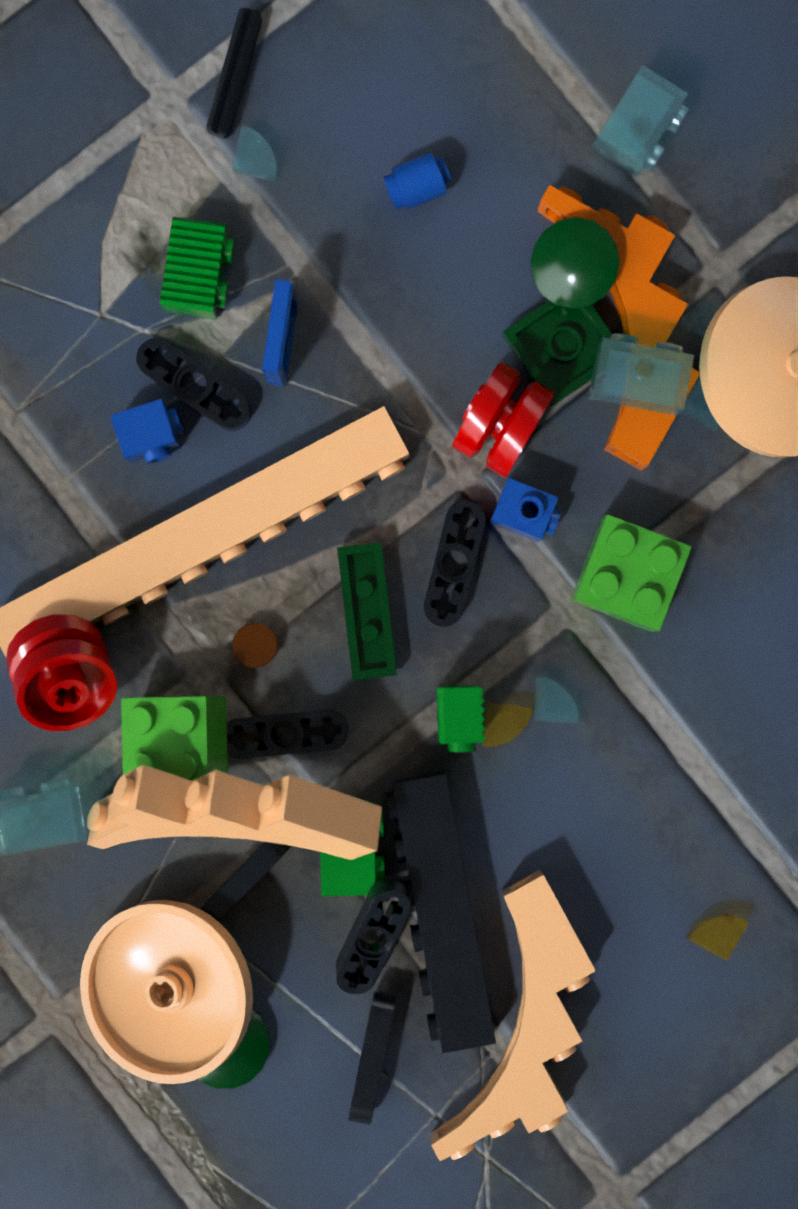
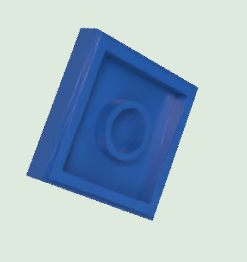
[262,279,298,387]

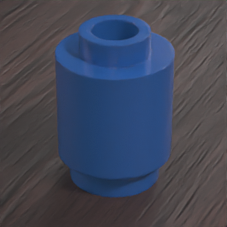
[383,152,452,210]

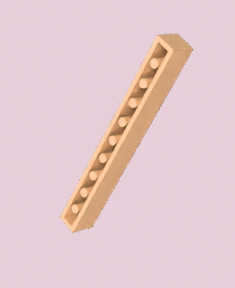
[0,406,409,657]

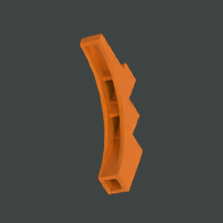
[537,185,700,471]

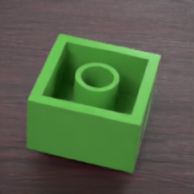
[569,514,692,632]
[121,695,228,781]

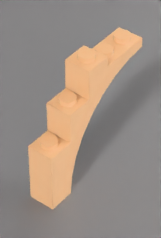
[87,765,382,860]
[430,869,596,1161]

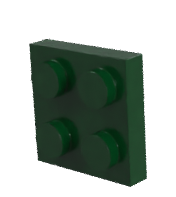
[502,300,626,407]

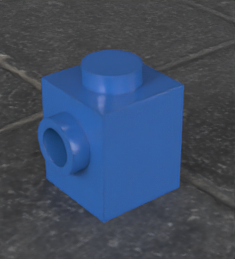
[110,399,184,464]
[489,478,562,542]

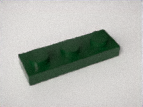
[337,542,397,680]

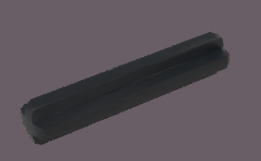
[206,8,262,139]

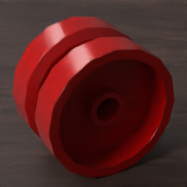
[451,361,555,479]
[6,614,118,731]

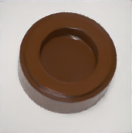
[233,623,278,668]

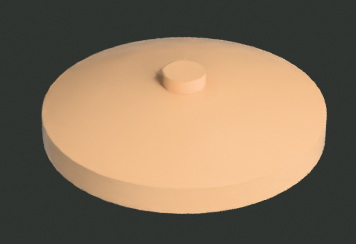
[699,276,798,458]
[80,900,253,1084]

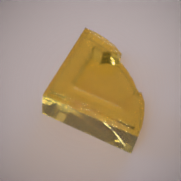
[482,702,533,747]
[686,914,749,961]

